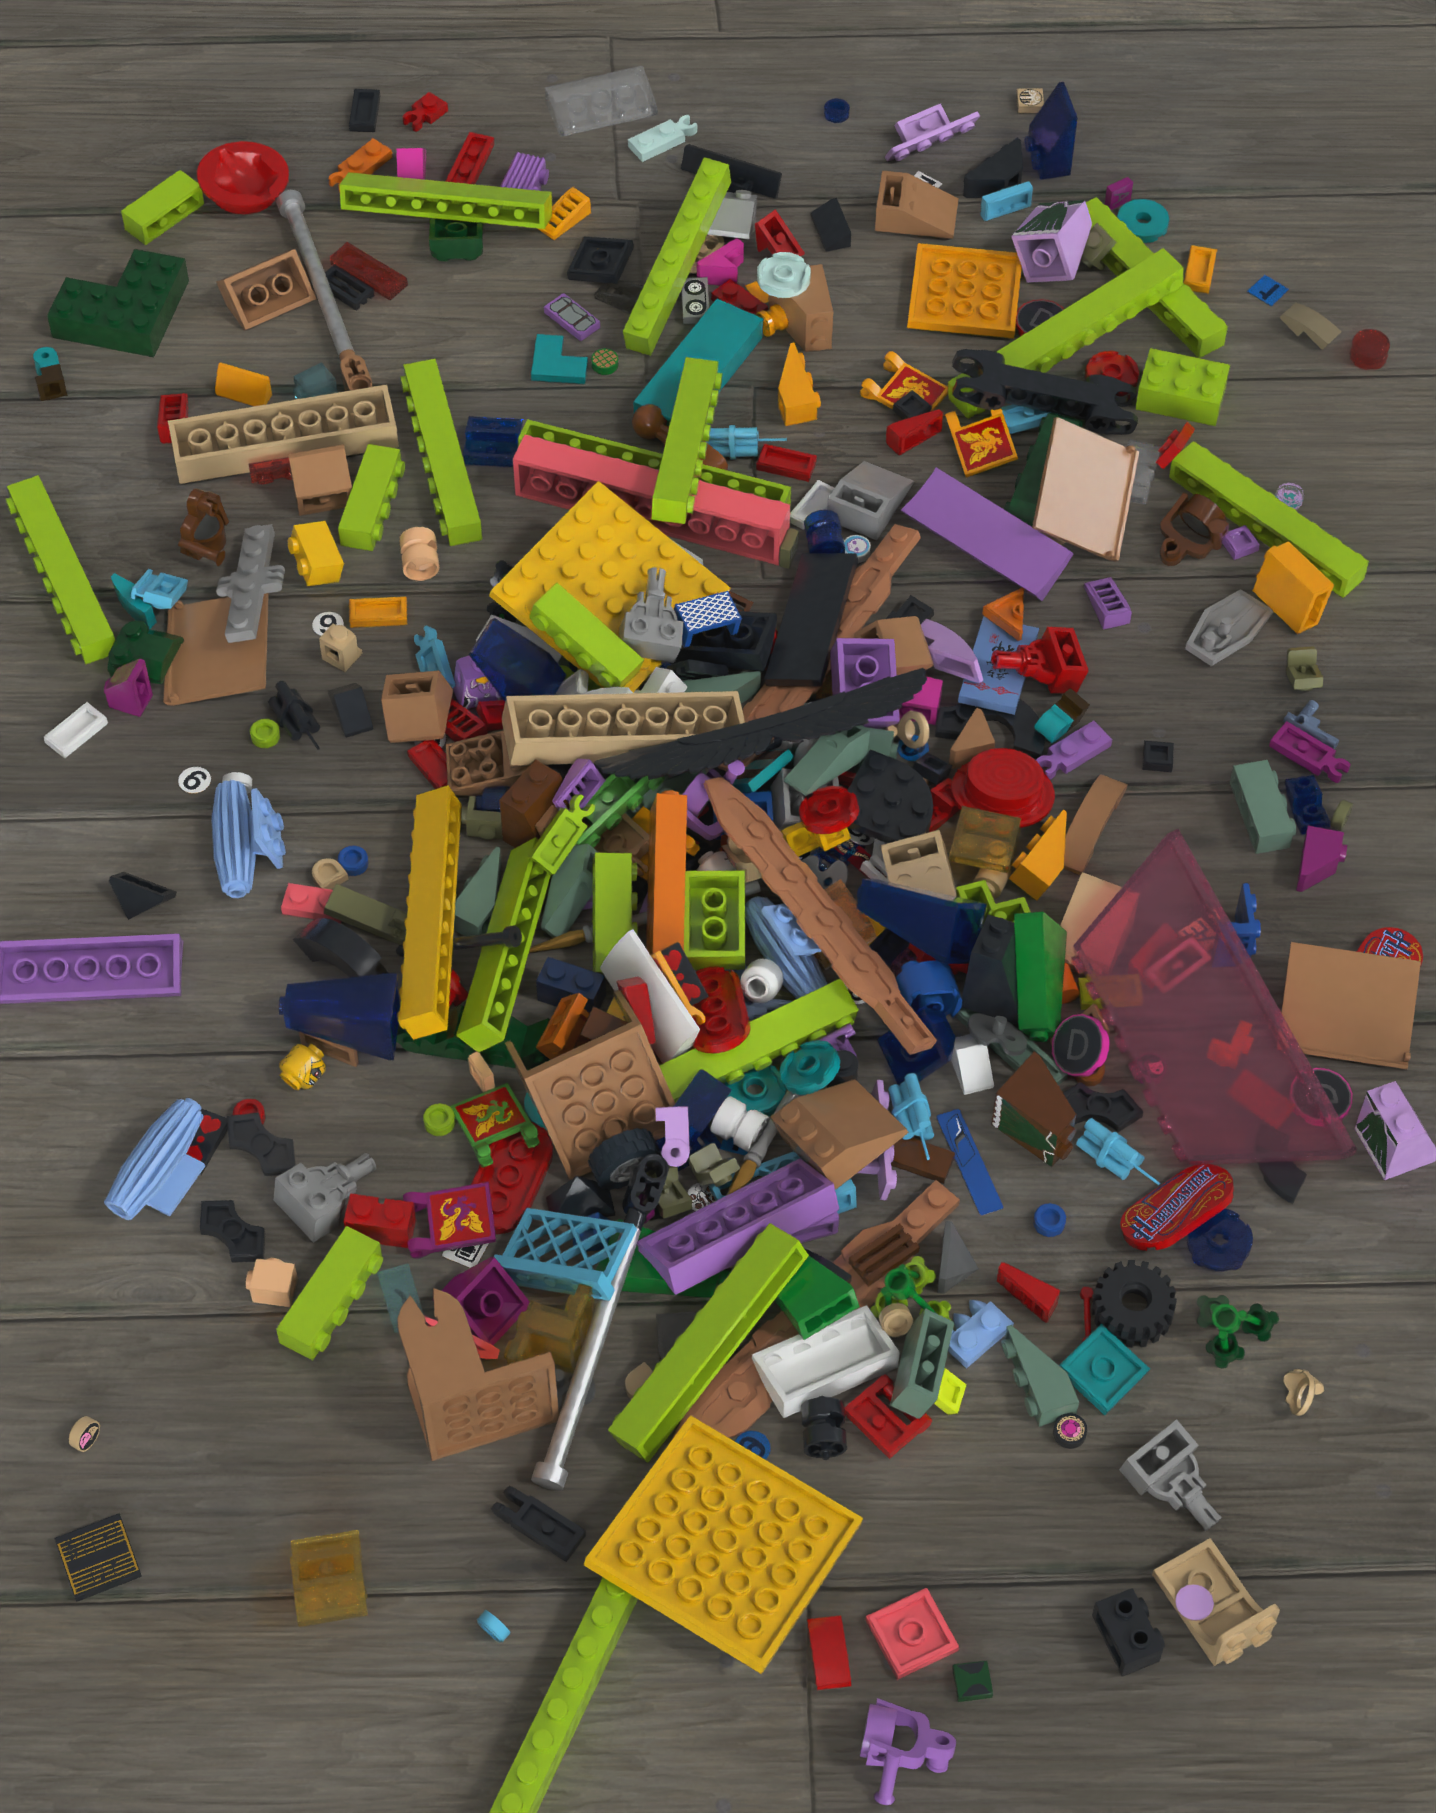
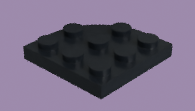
[847,749,933,843]

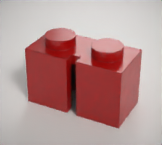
[343,1193,416,1248]

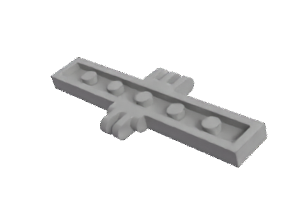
[216,524,285,643]

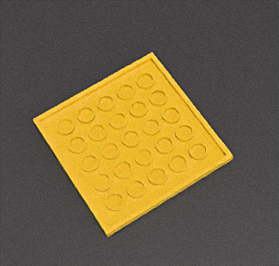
[489,481,731,693]
[584,1415,863,1674]

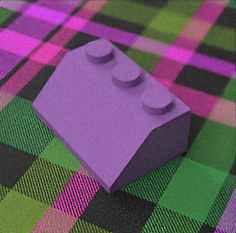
[830,638,900,729]

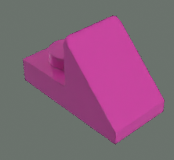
[697,238,744,285]

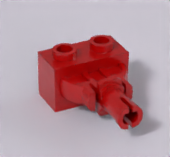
[991,627,1089,694]

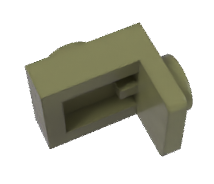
[1081,223,1117,270]
[1286,646,1323,691]
[461,796,503,839]
[687,1143,740,1187]
[646,1165,692,1219]

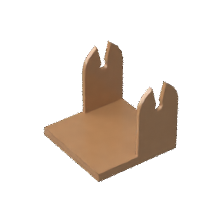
[505,989,677,1180]
[397,1288,559,1461]

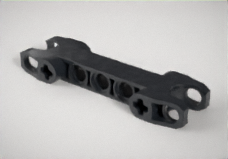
[952,349,1138,435]

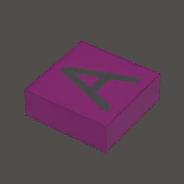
[1104,177,1133,210]

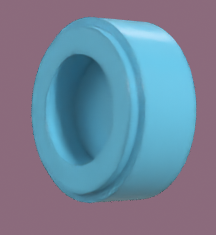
[477,1610,511,1643]

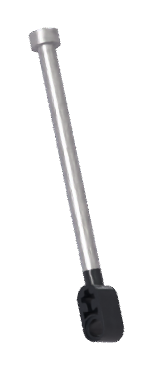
[531,1154,669,1491]

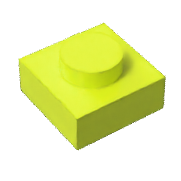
[934,1368,967,1415]

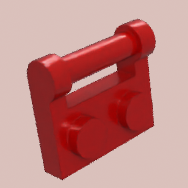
[844,1374,933,1459]

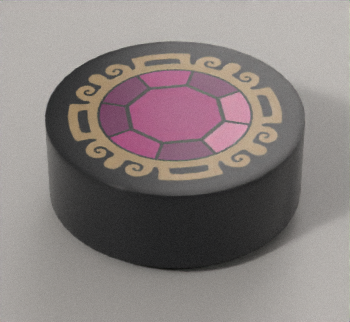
[1053,1413,1087,1449]

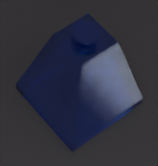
[877,1006,956,1086]

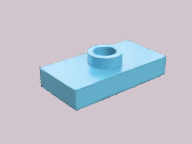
[980,181,1033,221]

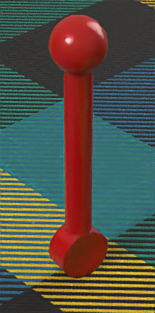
[1080,1286,1093,1342]

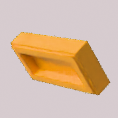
[1184,245,1217,294]
[349,597,407,628]

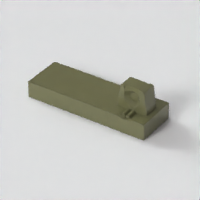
[323,884,407,945]

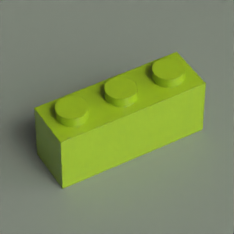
[121,170,204,245]

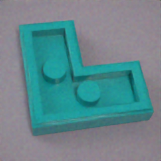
[531,334,588,384]

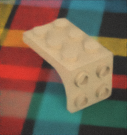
[1152,1538,1280,1666]

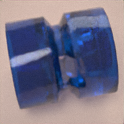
[804,509,845,553]

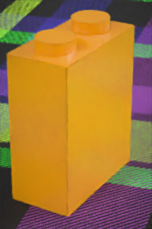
[1252,541,1334,634]

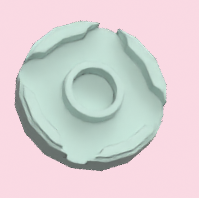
[757,252,811,298]

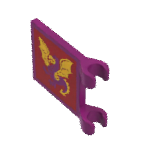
[403,1182,496,1259]

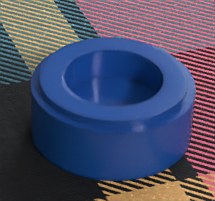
[338,846,369,876]
[1033,1203,1066,1237]

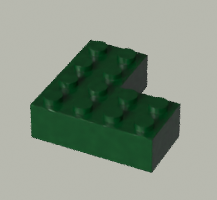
[47,249,189,358]

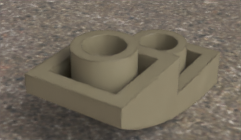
[1279,302,1341,350]

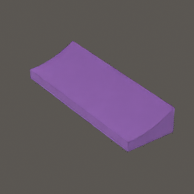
[901,467,1074,601]
[0,934,183,1004]
[637,1158,839,1295]

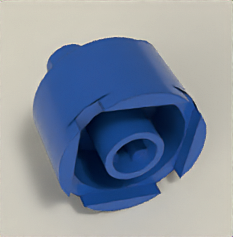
[896,959,962,1027]

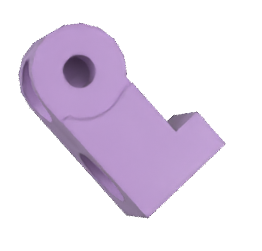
[655,1106,690,1167]

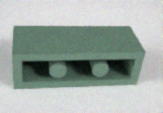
[1230,760,1296,854]
[890,1308,954,1419]

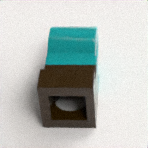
[33,347,68,401]
[1034,688,1090,743]

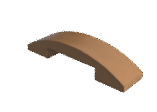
[1063,774,1128,875]

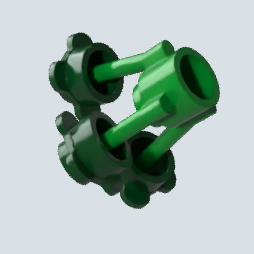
[1197,1295,1279,1369]

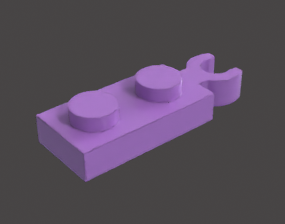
[1036,720,1112,779]

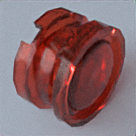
[1350,329,1390,370]

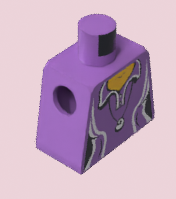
[453,647,513,709]

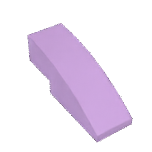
[921,619,983,683]

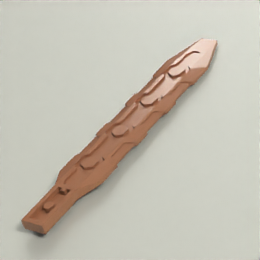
[718,524,921,771]
[703,777,937,1055]
[672,1180,960,1439]

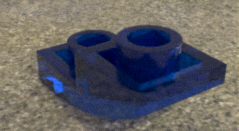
[1285,775,1331,835]

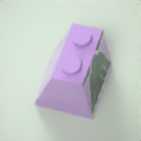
[1011,200,1092,283]
[1355,1081,1436,1180]

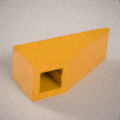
[778,342,821,426]
[1009,809,1067,901]

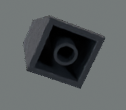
[961,915,1019,1025]

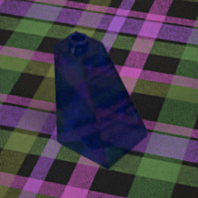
[857,879,987,964]
[279,973,400,1060]

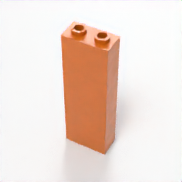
[646,790,687,955]

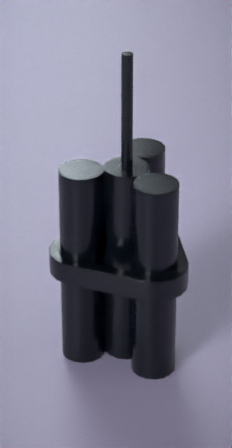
[268,681,320,750]

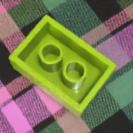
[1136,348,1230,426]
[684,870,745,970]

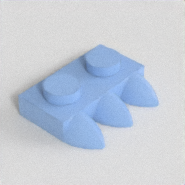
[948,1300,1014,1369]

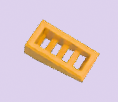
[537,187,591,240]

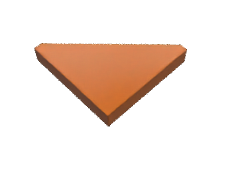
[982,588,1024,641]

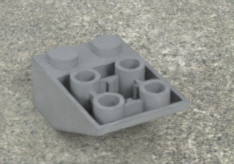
[827,461,914,540]

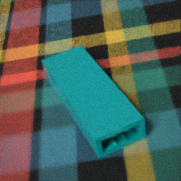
[633,299,763,426]

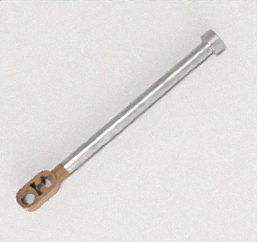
[276,190,373,391]

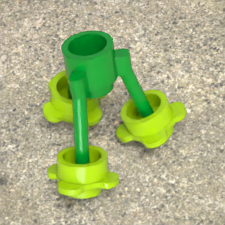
[870,1256,951,1320]

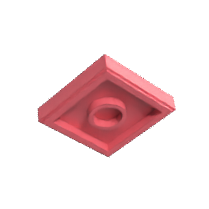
[866,1588,959,1680]

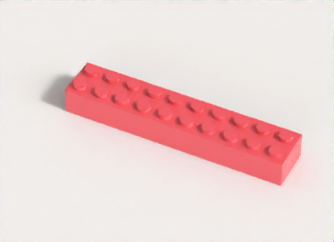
[513,435,790,566]

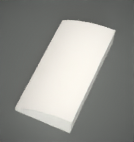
[600,930,700,1063]
[752,1305,900,1418]

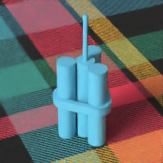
[705,425,787,460]
[888,1073,934,1160]
[1076,1118,1160,1185]

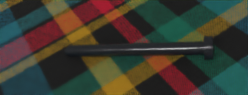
[396,925,522,957]

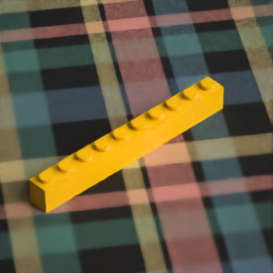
[397,785,462,1040]

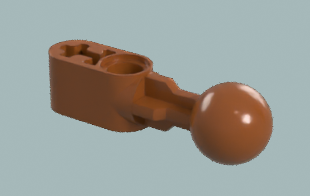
[632,404,728,470]

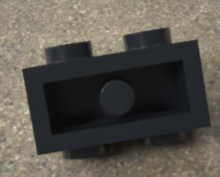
[1092,1588,1165,1677]

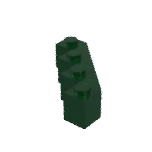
[1004,413,1083,527]
[391,1005,550,1070]

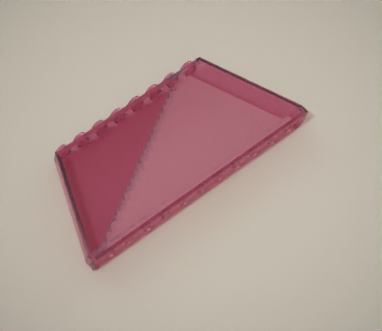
[1071,829,1357,1166]

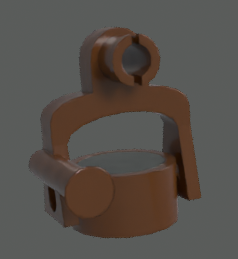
[178,488,229,566]
[1160,492,1229,566]

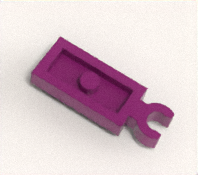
[1269,721,1351,783]

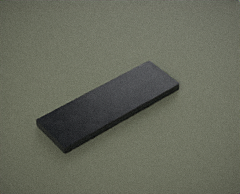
[764,553,858,687]

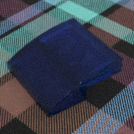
[462,416,523,467]

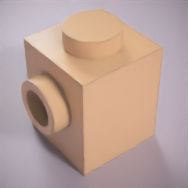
[246,1258,298,1307]

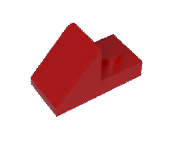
[755,209,805,256]

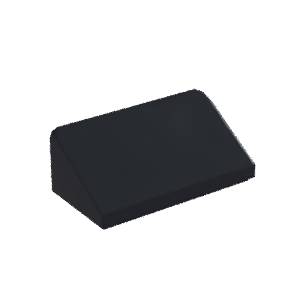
[811,197,851,252]

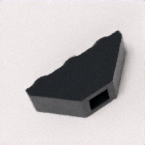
[963,137,1023,198]

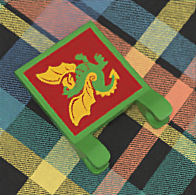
[450,1083,540,1167]

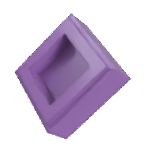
[1222,525,1260,560]

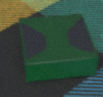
[952,1660,993,1702]

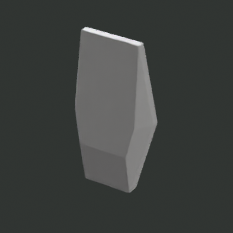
[1185,589,1273,666]

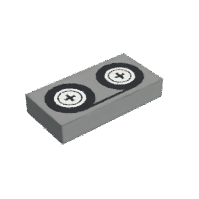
[681,277,709,324]

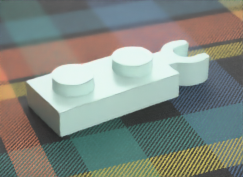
[628,115,697,162]

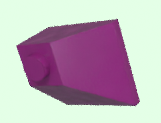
[432,1257,532,1346]

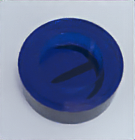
[824,98,850,123]

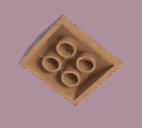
[771,1079,909,1190]

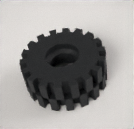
[1092,1260,1177,1348]

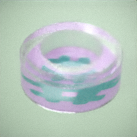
[1275,483,1304,510]

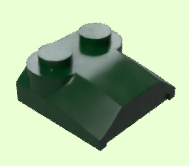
[429,218,483,261]
[108,620,184,684]

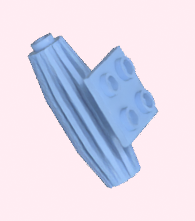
[211,780,286,898]
[745,896,827,999]
[104,1098,205,1220]

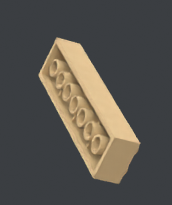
[168,385,399,484]
[502,691,745,766]

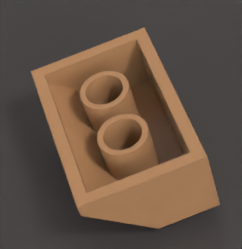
[216,249,317,330]

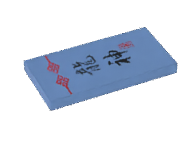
[958,616,1039,715]

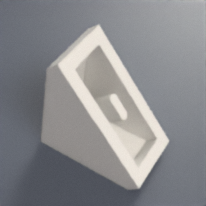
[945,1034,994,1095]

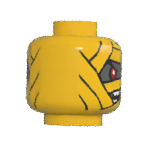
[279,1044,326,1091]

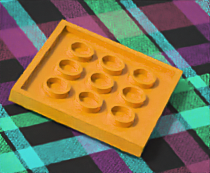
[907,243,1022,338]

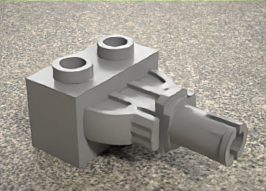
[619,567,684,663]
[273,1153,376,1243]
[1119,1419,1222,1532]

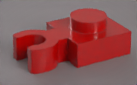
[403,92,448,132]

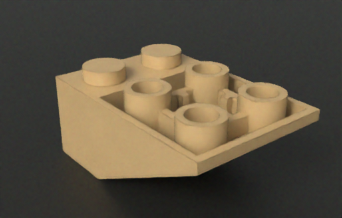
[880,830,964,940]

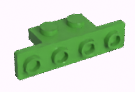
[575,773,665,848]

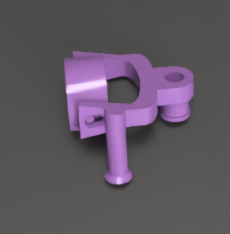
[682,759,745,840]
[860,1698,956,1805]

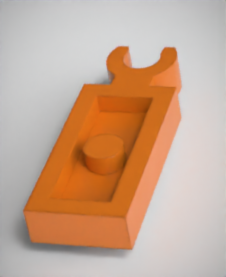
[328,138,393,192]

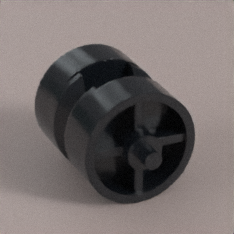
[801,1396,847,1460]

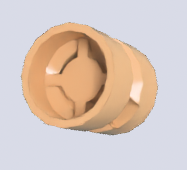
[399,527,439,581]

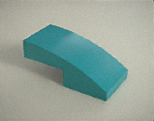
[111,573,157,629]

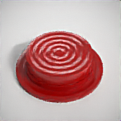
[197,141,289,214]
[951,748,1055,829]

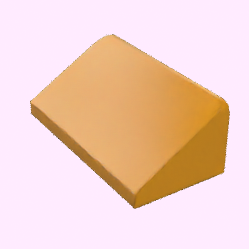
[215,362,272,406]

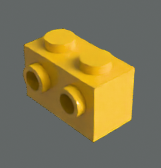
[288,521,344,586]

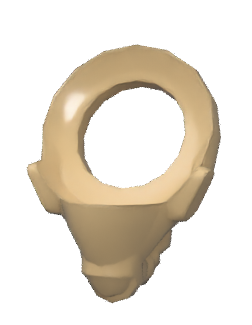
[885,711,929,749]
[1283,1369,1324,1416]

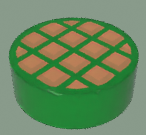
[591,348,619,375]

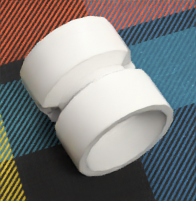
[710,1096,769,1152]

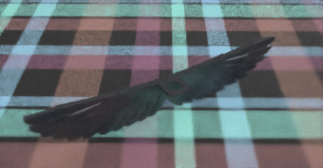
[594,668,927,780]

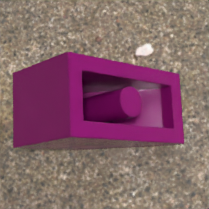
[104,659,153,717]
[1296,826,1348,892]

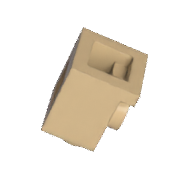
[319,623,362,672]

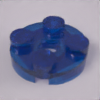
[1187,1209,1253,1271]

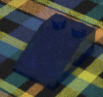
[1025,82,1078,180]
[468,618,567,701]

